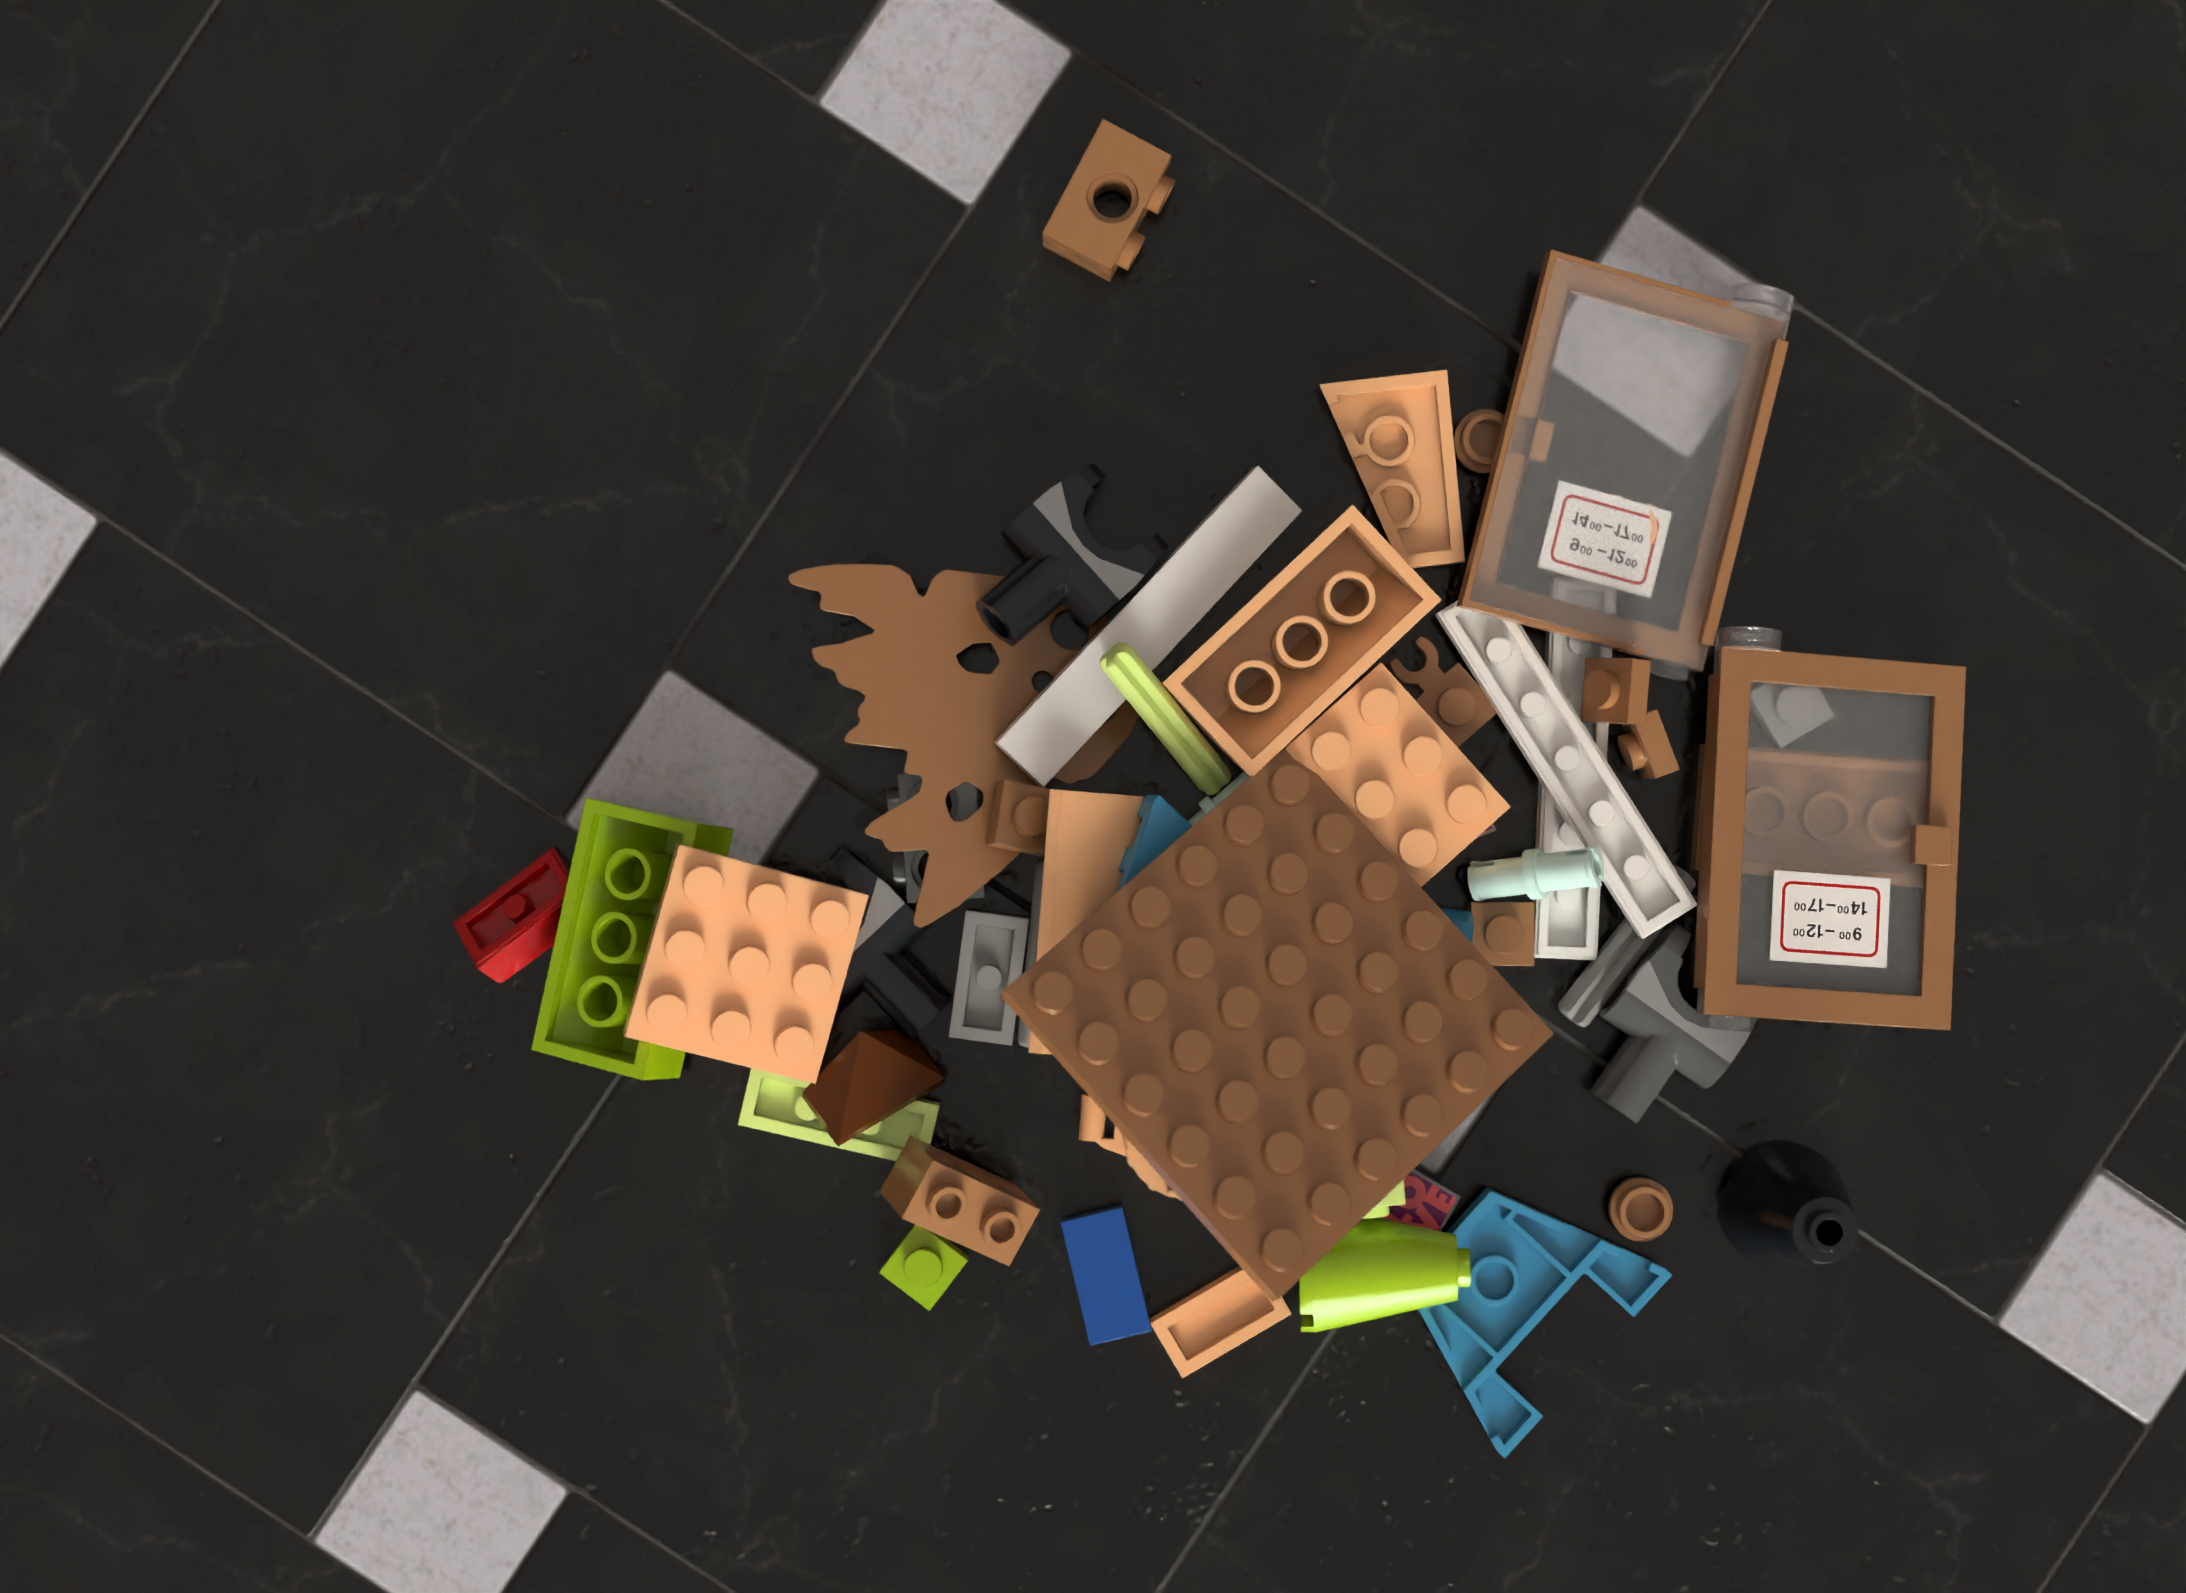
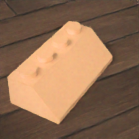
[1162,505,1441,777]
[1028,789,1145,1054]

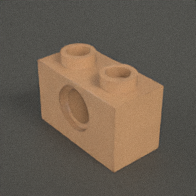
[1042,119,1175,282]
[880,1136,1040,1266]

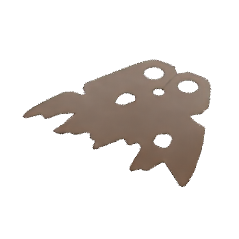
[788,564,1139,928]

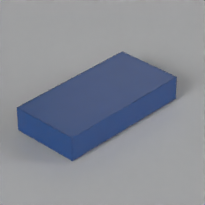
[1061,1204,1152,1346]

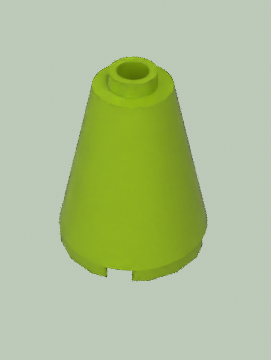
[1299,1217,1471,1333]

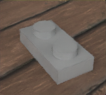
[949,909,1029,1046]

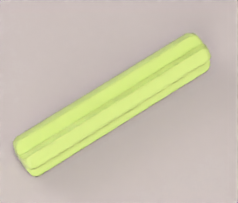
[1100,642,1232,796]

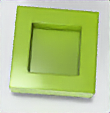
[879,1224,969,1311]

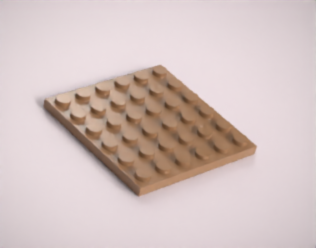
[1000,743,1554,1302]

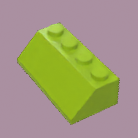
[531,798,734,1080]

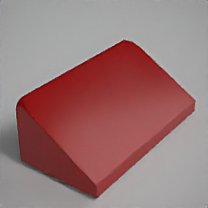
[452,847,571,983]

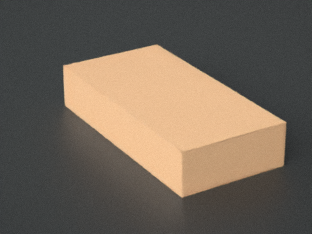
[1150,1266,1292,1378]

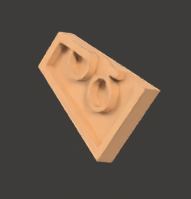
[1319,370,1465,568]

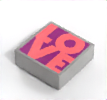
[1381,1168,1461,1231]

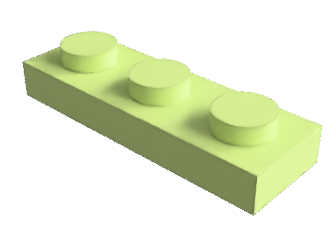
[738,1068,940,1161]

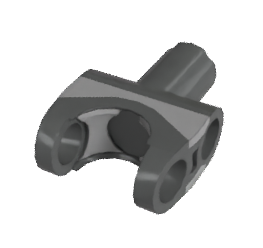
[1590,922,1766,1124]

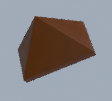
[802,1030,945,1146]

